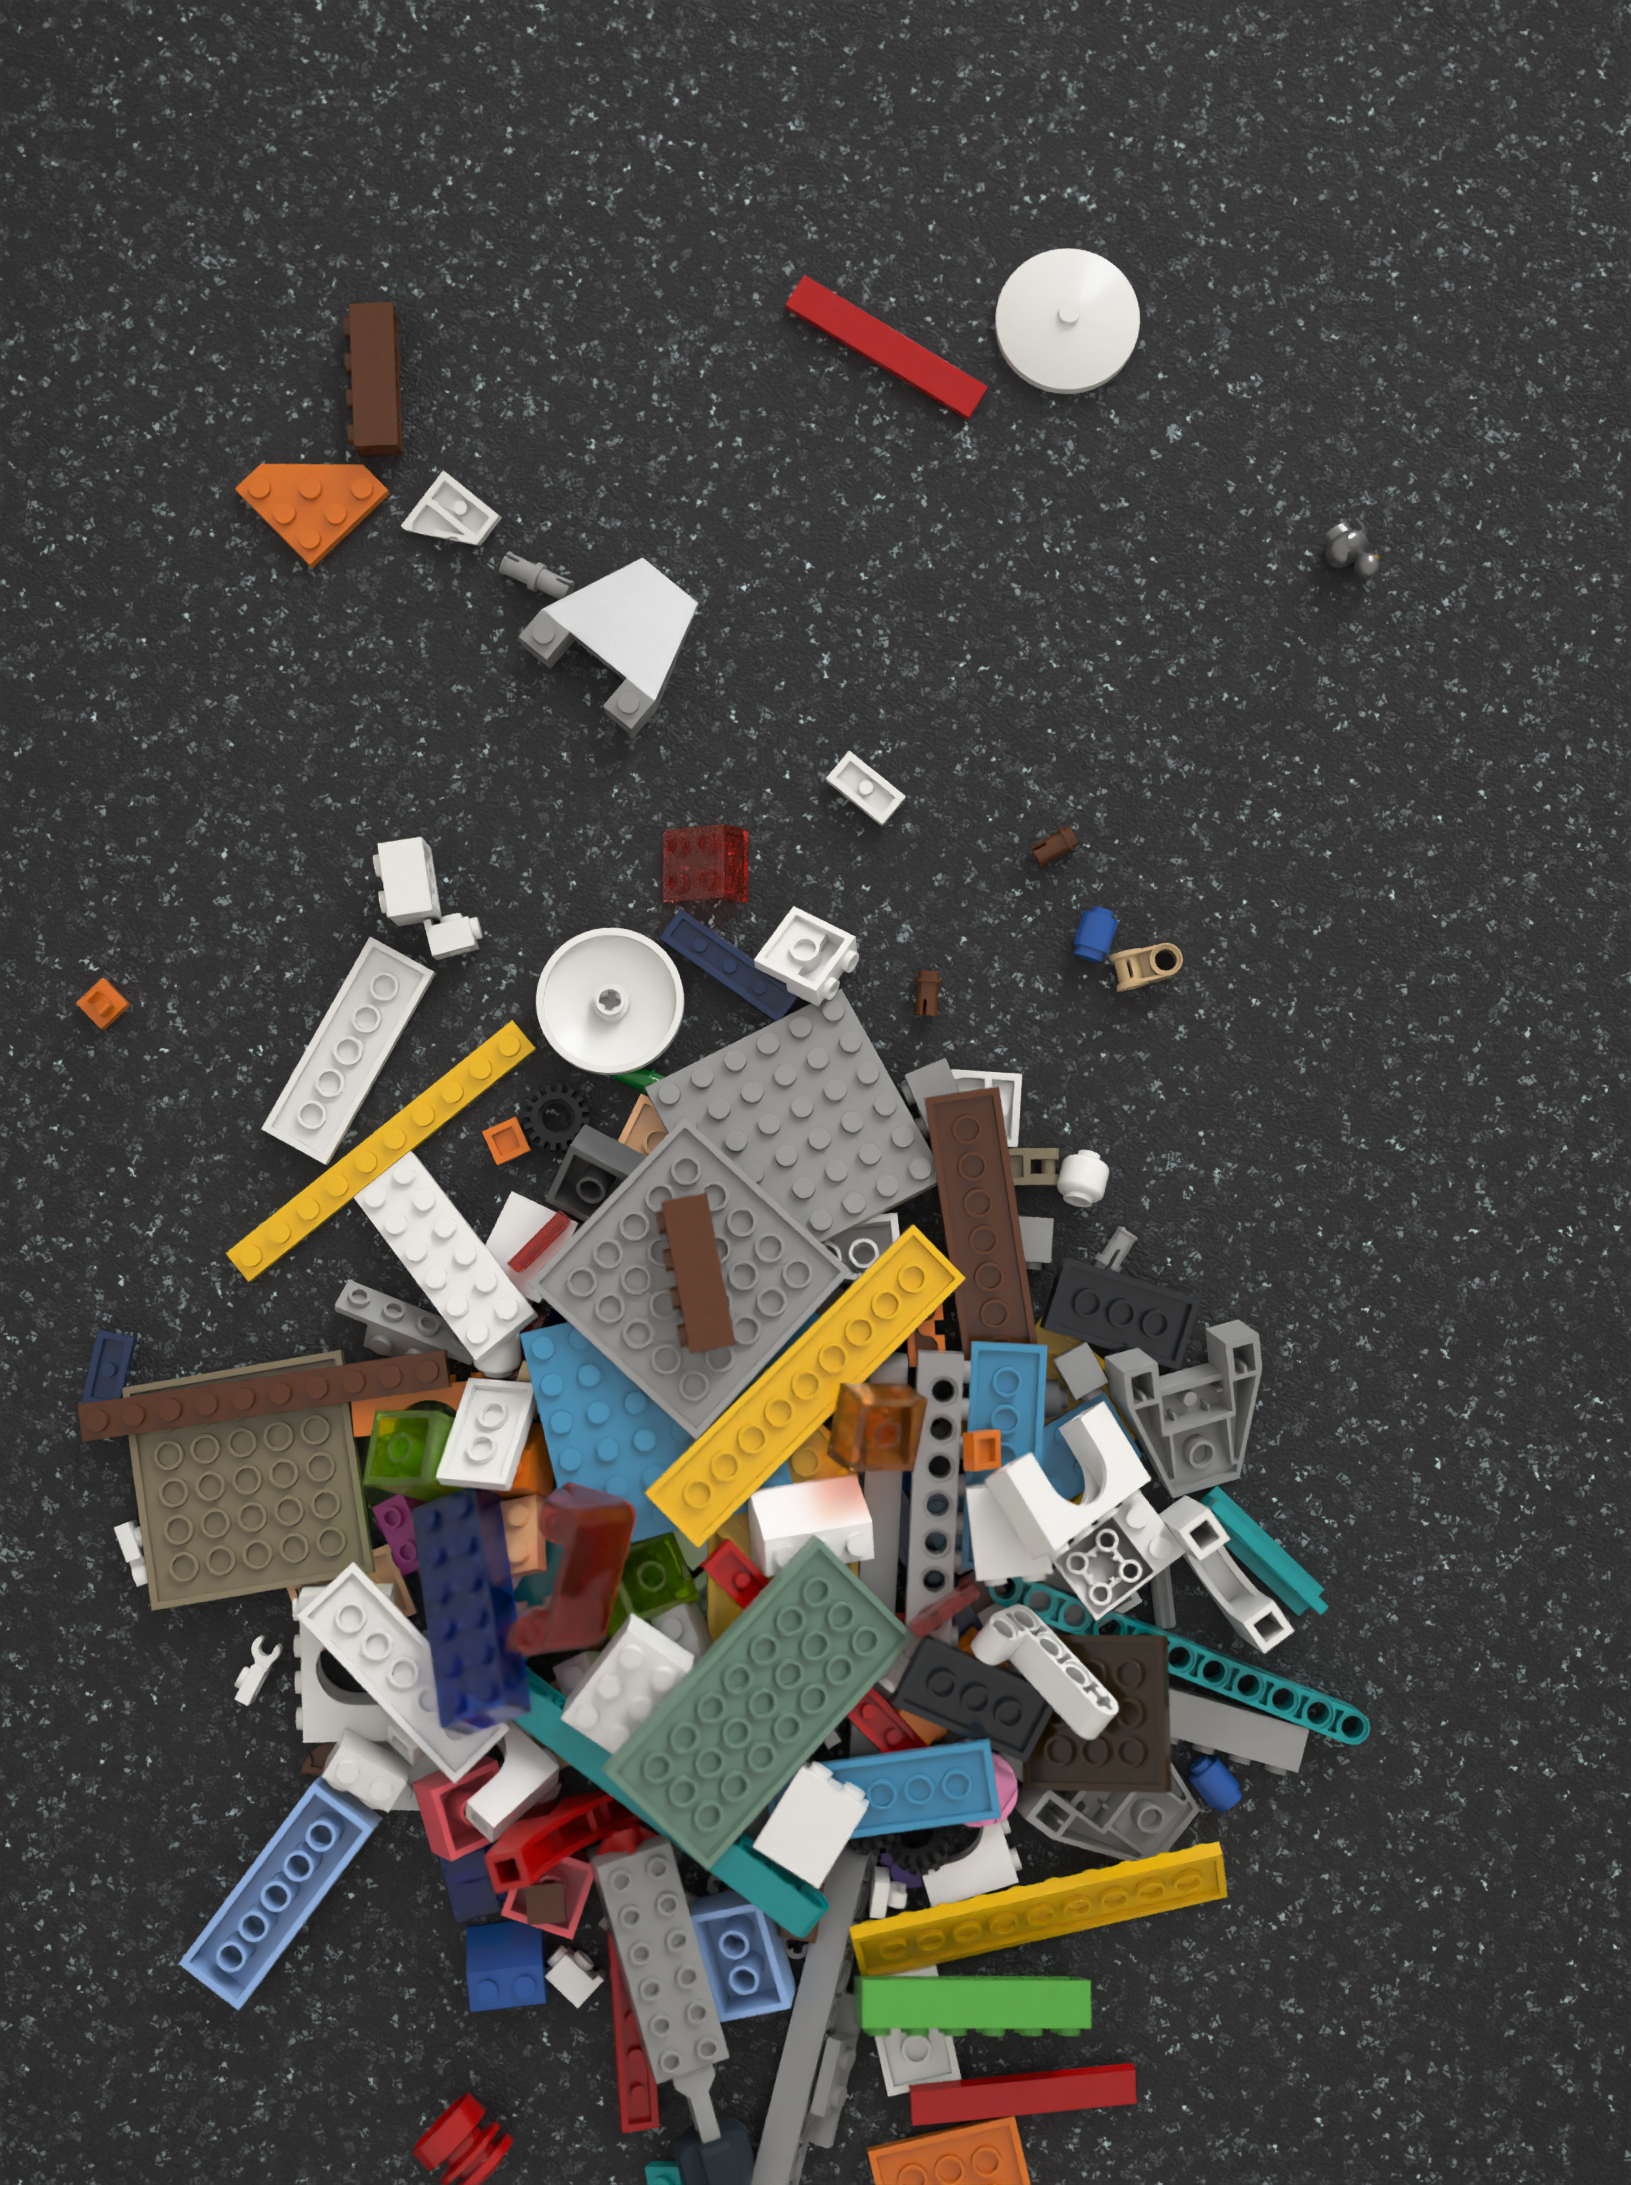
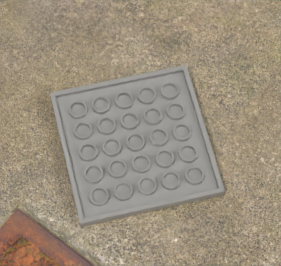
[645,989,937,1244]
[528,1117,851,1440]

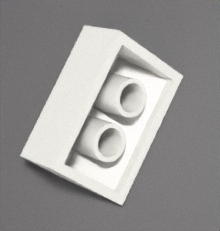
[748,1474,874,1577]

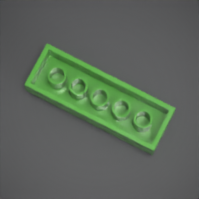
[853,1976,1091,2036]

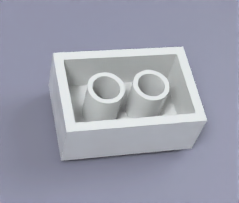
[561,1613,694,1754]

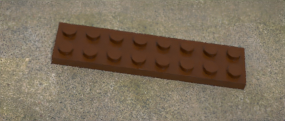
[924,1086,1038,1392]

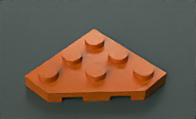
[235,464,390,568]

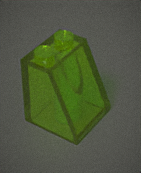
[363,1411,477,1507]
[585,1532,701,1641]

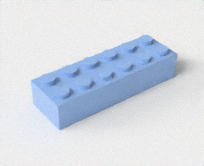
[179,1773,383,2011]

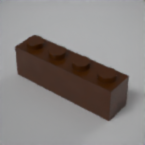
[343,302,403,457]
[655,1193,736,1354]

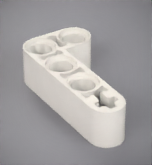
[971,1604,1118,1740]

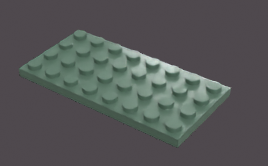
[600,1535,916,1870]

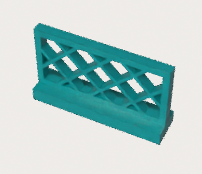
[1199,1485,1329,1616]

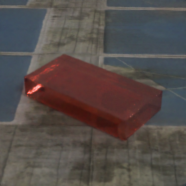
[507,1210,572,1273]
[909,1578,981,1639]

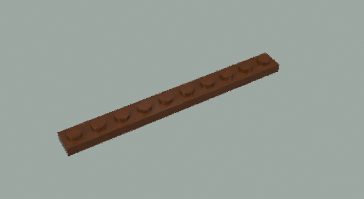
[78,1350,452,1442]

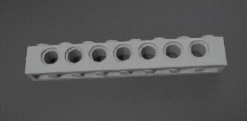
[903,1349,971,1657]

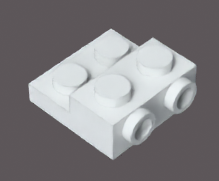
[754,906,859,1007]

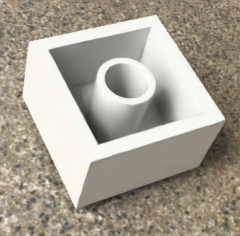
[373,837,441,926]

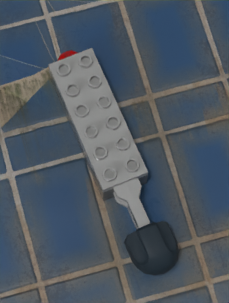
[586,1821,754,2185]

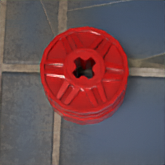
[411,2092,514,2185]

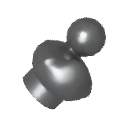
[1323,523,1380,578]

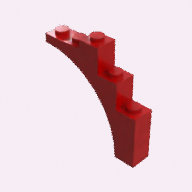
[484,1788,643,1894]

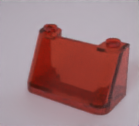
[505,1482,636,1655]

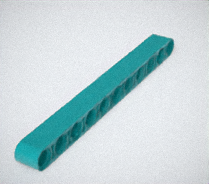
[986,1576,1370,1745]
[474,1651,829,1938]

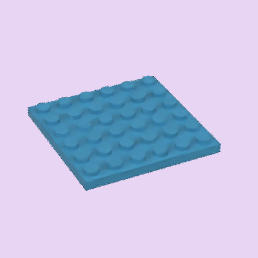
[520,1322,792,1557]

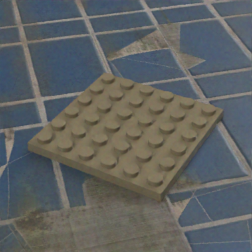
[122,1350,376,1611]

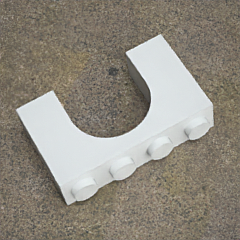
[985,1401,1151,1560]
[1159,1495,1294,1654]
[293,1583,394,1743]
[387,1671,560,1843]
[922,1738,1022,1907]

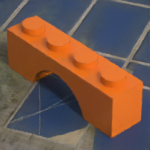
[351,1372,503,1437]

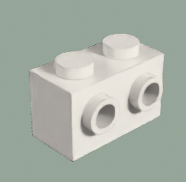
[322,1728,411,1813]

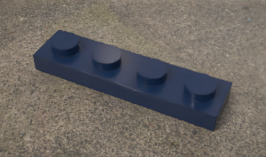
[660,909,798,1022]

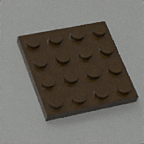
[1021,1635,1172,1793]

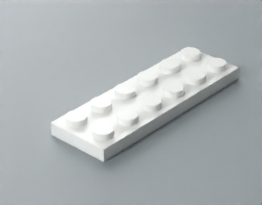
[262,937,436,1165]
[354,1151,538,1364]
[297,1562,511,1784]

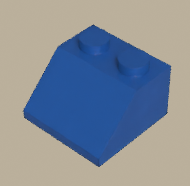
[466,1920,550,2012]

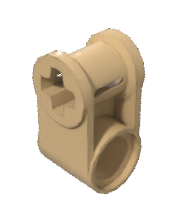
[1109,943,1183,992]

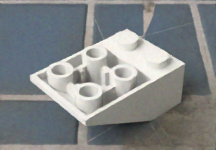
[1051,1494,1186,1621]

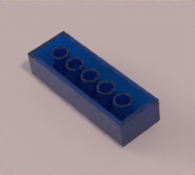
[412,1487,531,1735]

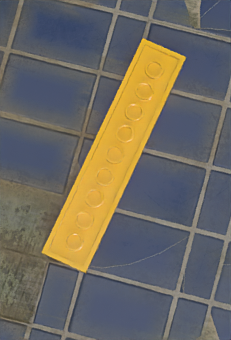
[644,1224,966,1548]
[849,1842,1228,1976]

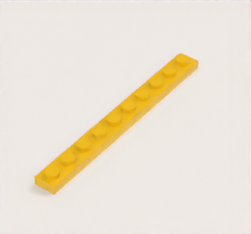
[226,1020,537,1282]

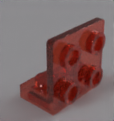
[663,824,748,903]

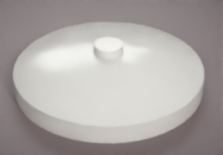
[995,249,1140,394]
[536,928,684,1075]

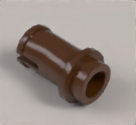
[1030,826,1079,867]
[914,971,943,1016]

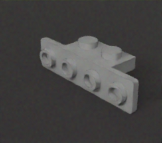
[334,1281,473,1365]
[809,1991,860,2148]

